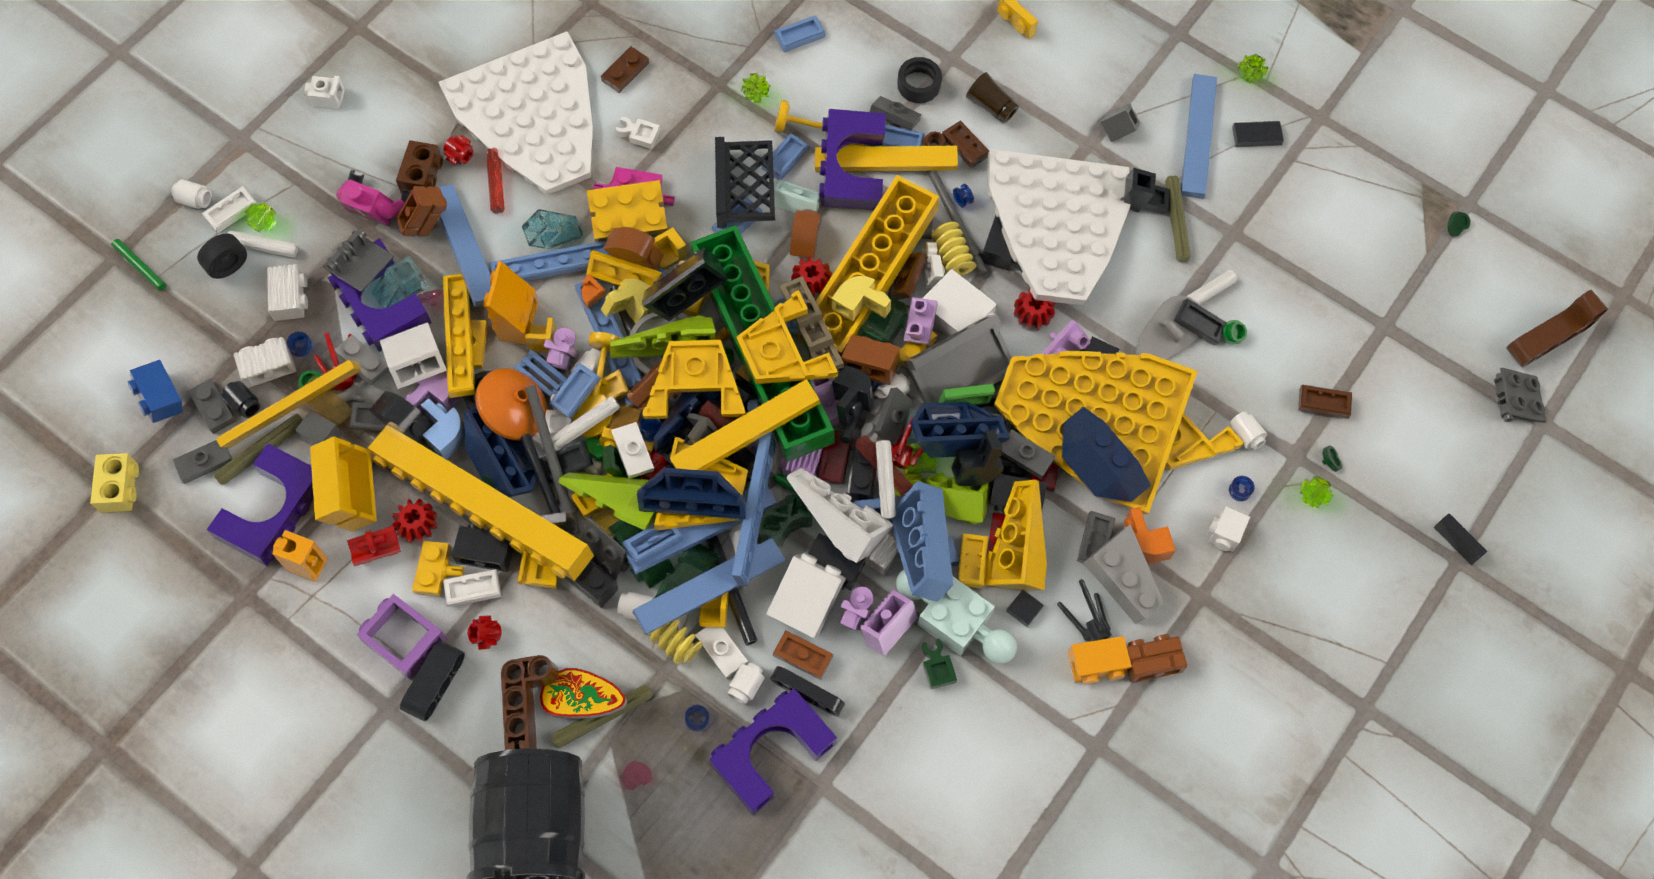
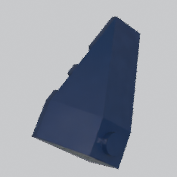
[653,365,734,453]

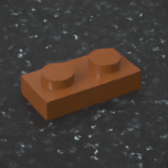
[773,630,833,680]

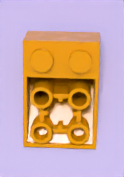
[484,261,539,345]

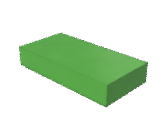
[939,384,995,405]

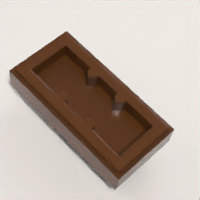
[942,120,989,169]
[1298,384,1352,419]

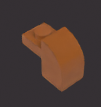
[790,209,822,258]
[603,227,664,271]

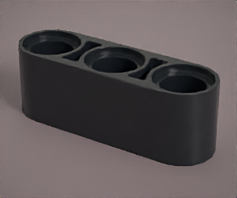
[400,640,465,722]

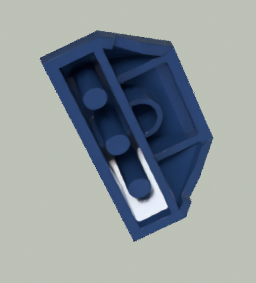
[910,402,1010,458]
[1062,407,1151,503]
[464,408,537,497]
[637,468,746,519]

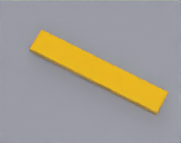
[815,146,958,172]
[443,274,475,398]
[216,360,362,448]
[670,379,821,471]

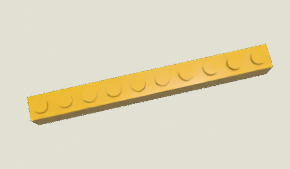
[368,425,594,581]

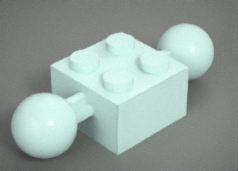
[896,570,1017,664]

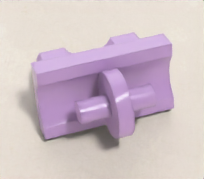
[904,297,938,346]
[1042,320,1090,355]
[544,327,580,371]
[840,587,874,630]

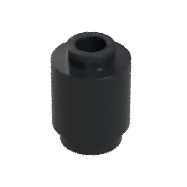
[222,381,260,418]

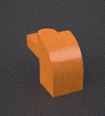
[1124,507,1176,563]

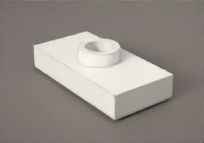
[202,186,259,233]
[612,422,654,479]
[443,569,501,607]
[695,627,748,679]

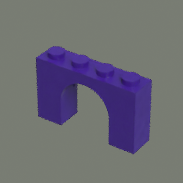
[818,109,886,211]
[327,238,432,352]
[206,443,314,566]
[709,689,837,815]

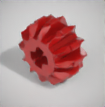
[791,256,833,297]
[1013,289,1055,330]
[392,498,438,543]

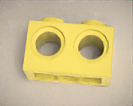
[90,453,139,513]

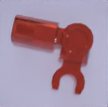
[699,400,736,429]

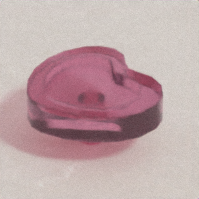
[418,289,444,306]
[622,761,652,790]

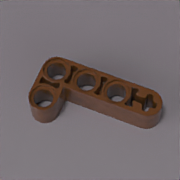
[1506,289,1608,368]
[501,655,559,750]

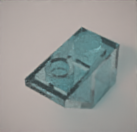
[522,209,583,249]
[371,255,428,308]

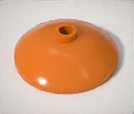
[475,368,548,440]

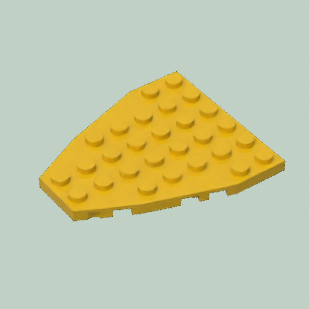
[994,351,1198,515]

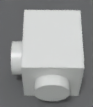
[1208,506,1250,552]

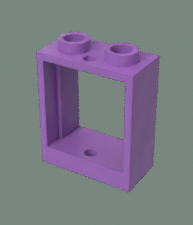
[357,594,447,680]

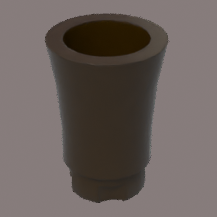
[966,72,1019,123]

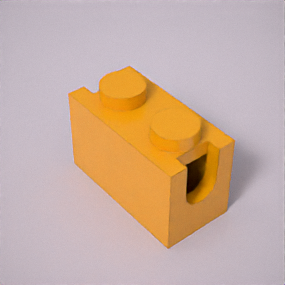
[272,530,328,582]
[1067,636,1132,685]

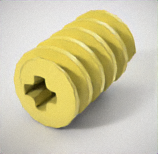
[932,222,976,276]
[643,619,703,665]

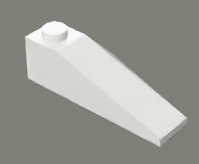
[787,468,894,563]

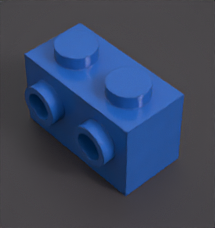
[127,359,183,423]

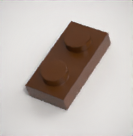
[601,46,649,93]
[888,252,928,301]

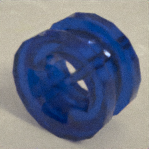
[953,183,974,208]
[287,331,313,357]
[638,417,662,442]
[1229,476,1255,502]
[685,705,709,731]

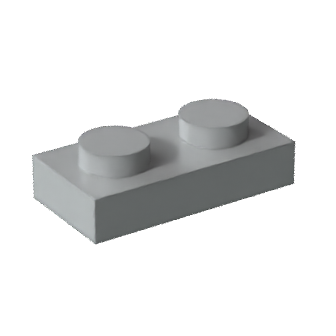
[335,335,389,385]

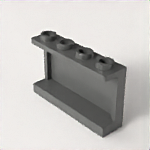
[904,314,1011,403]

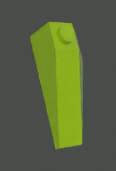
[610,316,715,358]
[558,472,657,530]
[893,473,993,524]

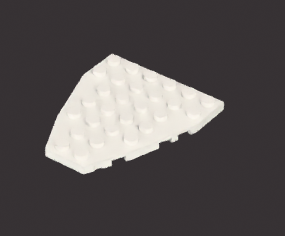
[438,32,594,195]
[987,149,1131,306]

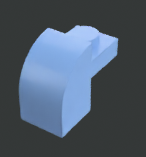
[421,398,465,460]

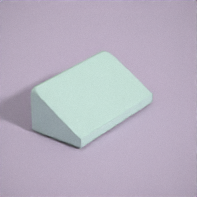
[774,180,823,213]

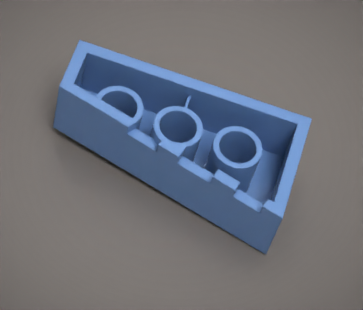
[889,481,953,602]

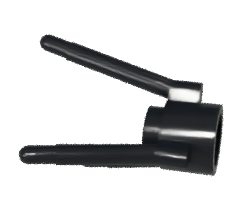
[1057,579,1112,641]

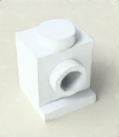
[305,76,345,109]

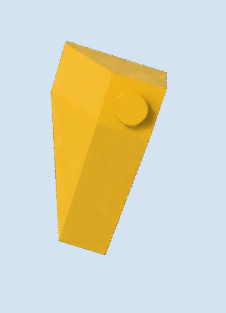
[984,480,1047,591]

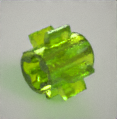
[1237,54,1269,84]
[740,73,771,103]
[245,202,277,232]
[1299,476,1333,508]

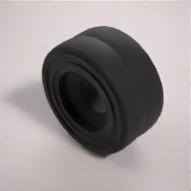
[197,233,247,279]

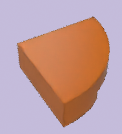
[581,274,607,309]

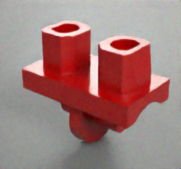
[347,526,401,566]

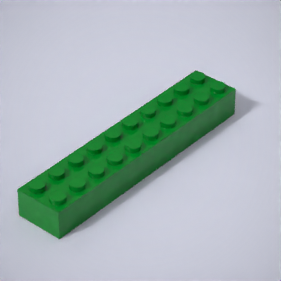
[690,225,835,462]

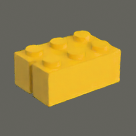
[587,180,668,242]
[310,437,377,532]

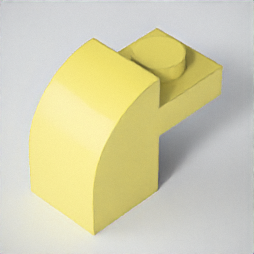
[832,276,891,321]
[601,279,652,324]

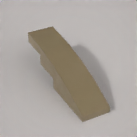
[779,276,844,371]

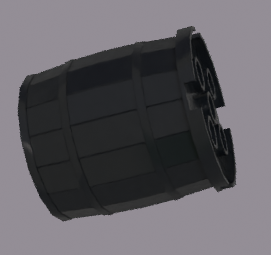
[466,748,585,879]

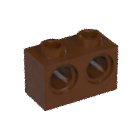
[396,140,443,195]

